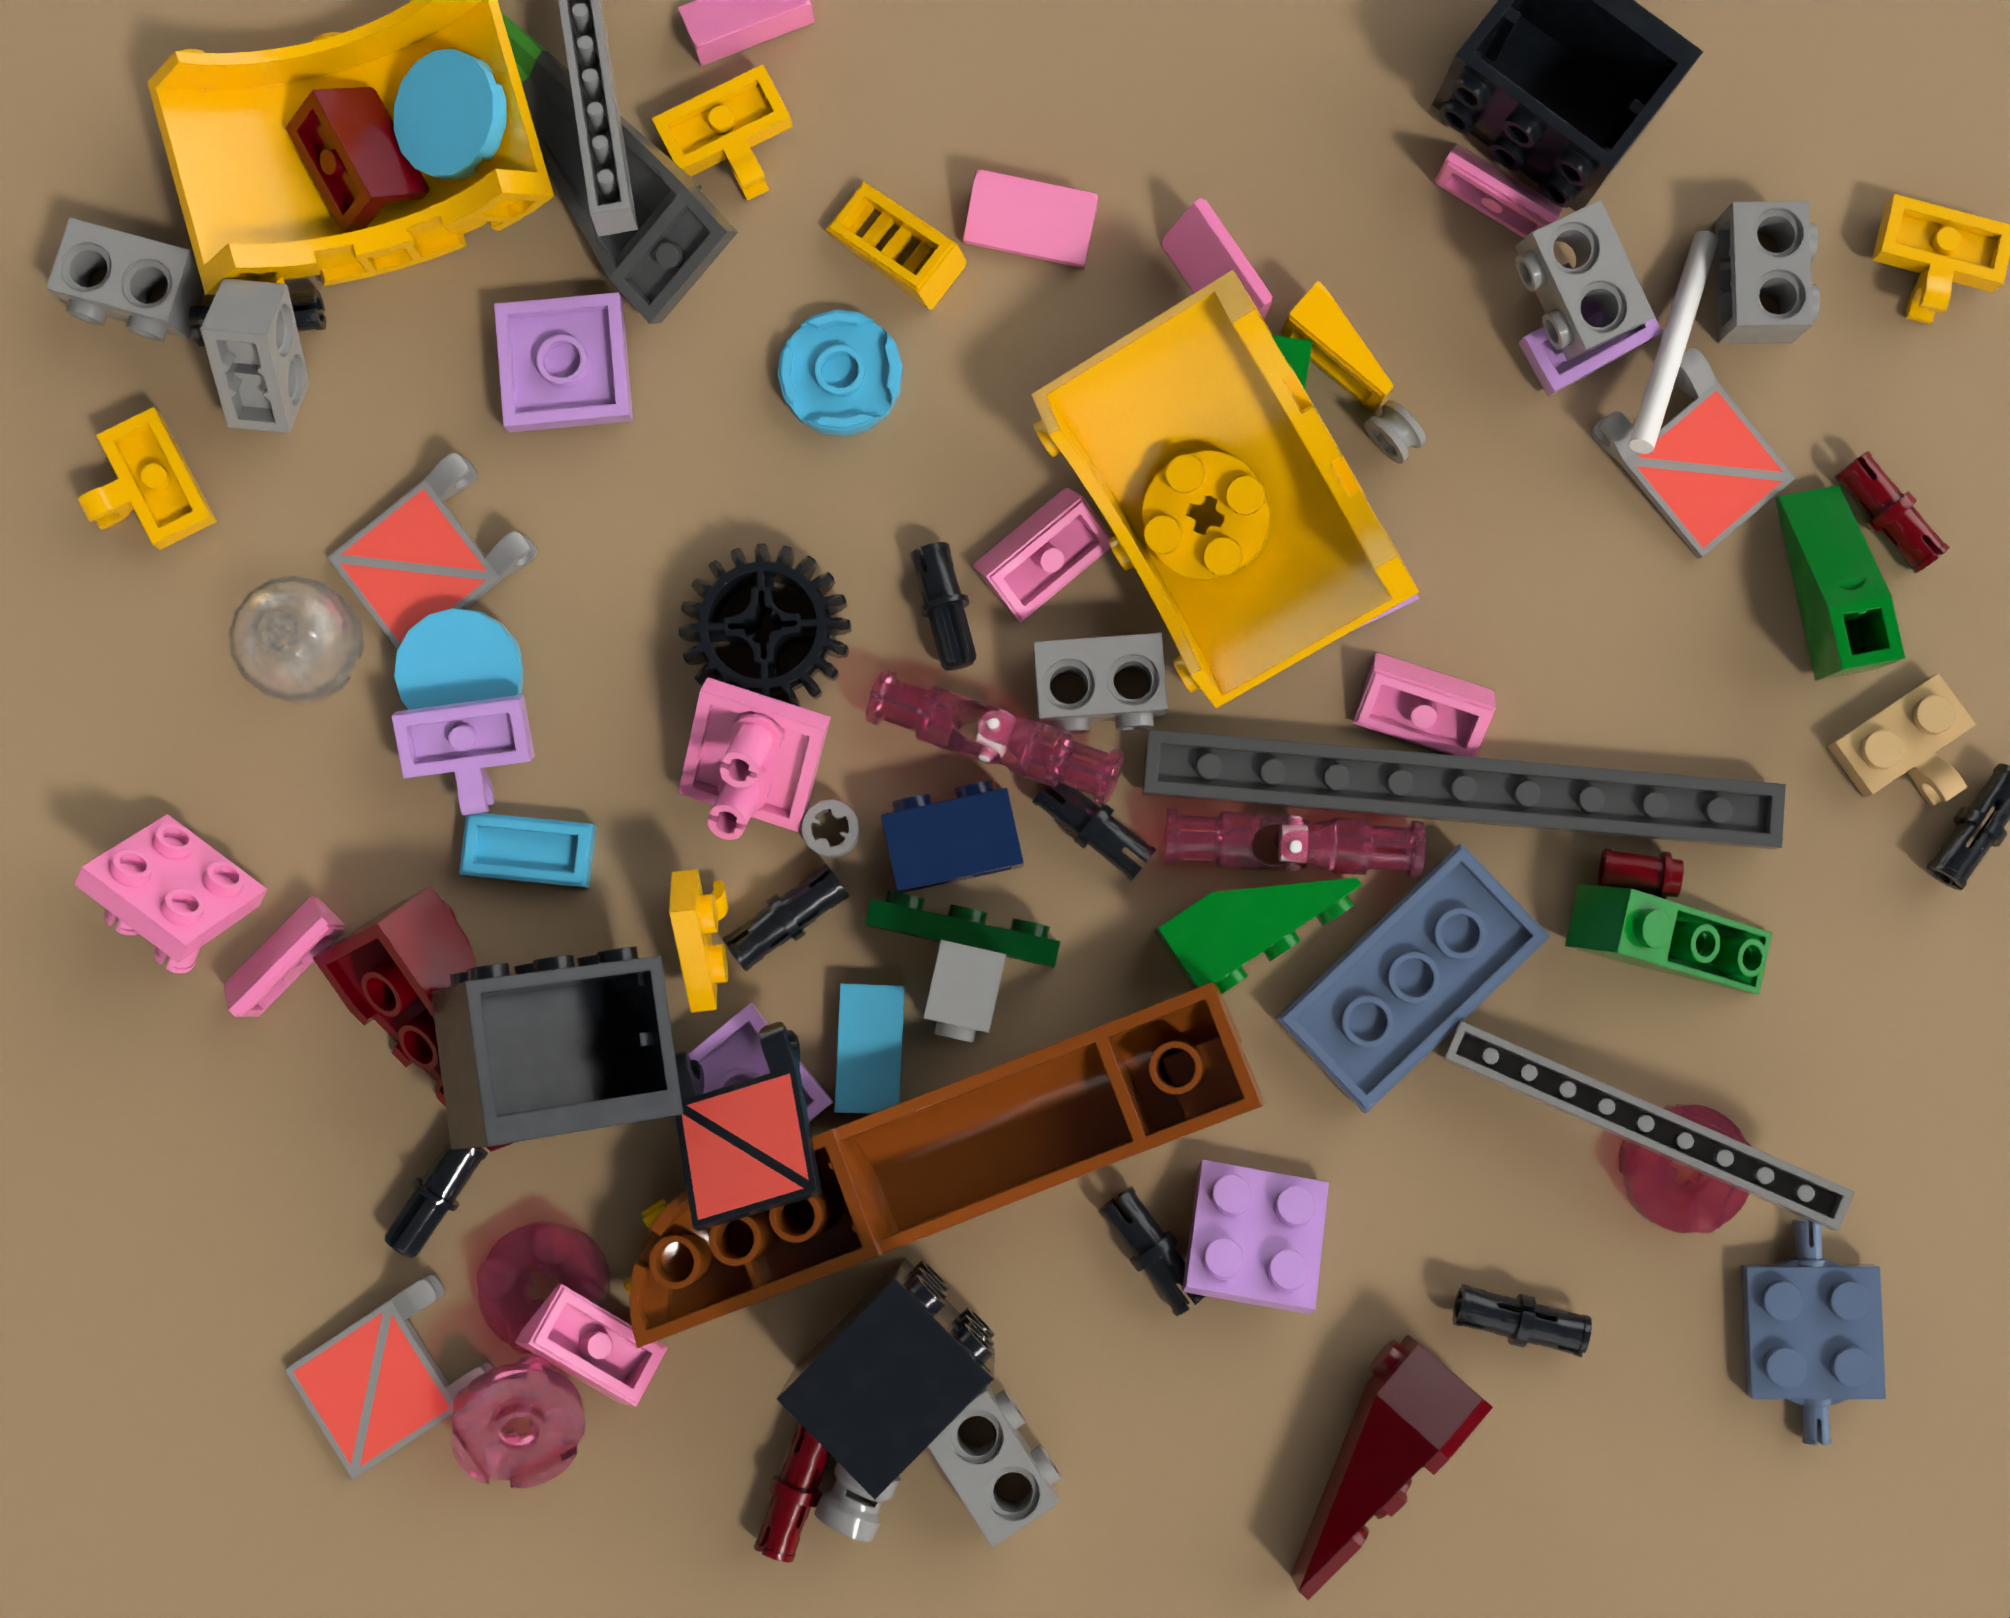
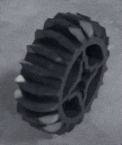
[679,543,852,707]

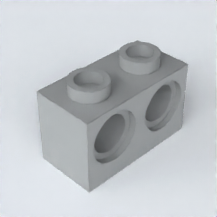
[1514,199,1655,361]
[1714,201,1820,343]
[46,217,204,342]
[200,278,310,433]
[1033,633,1168,735]
[923,940,1006,1043]
[928,1384,1062,1548]

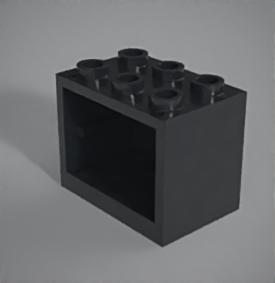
[1432,0,1704,211]
[430,947,683,1150]
[777,1257,995,1500]

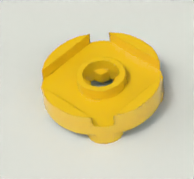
[1142,450,1272,580]

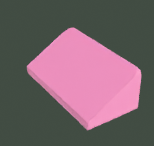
[678,0,815,66]
[1435,145,1562,238]
[963,170,1098,268]
[1162,197,1273,319]
[973,488,1111,623]
[1353,653,1496,757]
[224,896,346,1017]
[515,1284,668,1407]

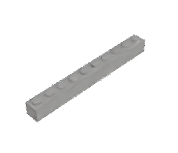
[558,0,638,237]
[1444,1021,1855,1230]

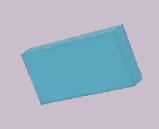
[459,813,597,888]
[835,983,905,1114]

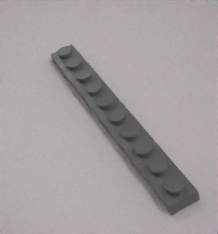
[1142,729,1786,849]

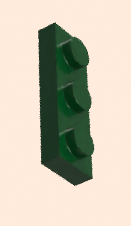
[865,890,1061,968]

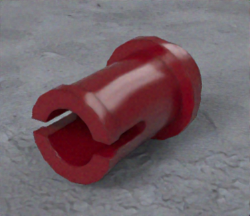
[1598,848,1684,899]

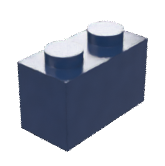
[881,780,1024,893]

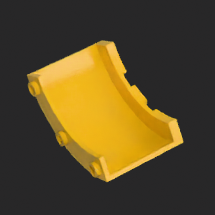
[147,0,554,295]
[1031,269,1419,708]

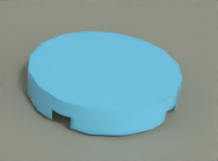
[394,48,507,181]
[778,309,903,437]
[394,608,524,710]

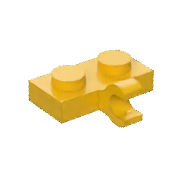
[651,64,793,201]
[1872,194,2010,325]
[77,407,217,550]
[669,869,729,1013]

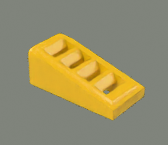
[826,181,967,310]
[1281,281,1394,412]

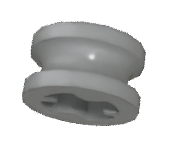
[1364,400,1427,464]
[801,799,861,858]

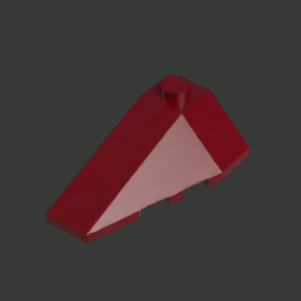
[313,885,515,1152]
[1290,1335,1493,1600]

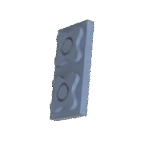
[1274,843,1551,1113]

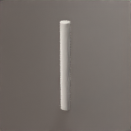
[1628,231,1719,454]

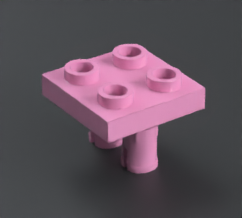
[678,677,831,840]
[74,814,267,974]

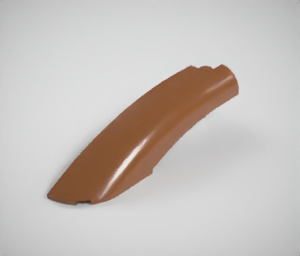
[629,982,1265,1348]

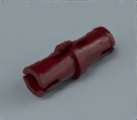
[1834,451,1950,573]
[754,1422,830,1562]

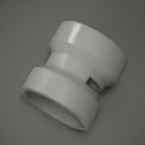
[814,1463,901,1542]

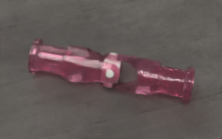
[866,669,1124,806]
[1163,808,1426,878]

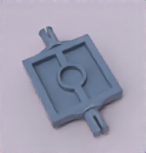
[1741,1219,1886,1445]

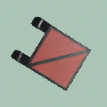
[675,1022,822,1231]

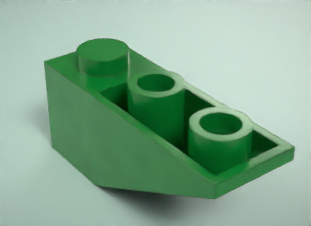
[1775,485,1905,681]
[1154,877,1362,994]
[1565,884,1772,995]

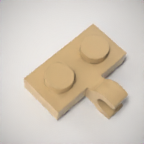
[1827,673,1976,807]

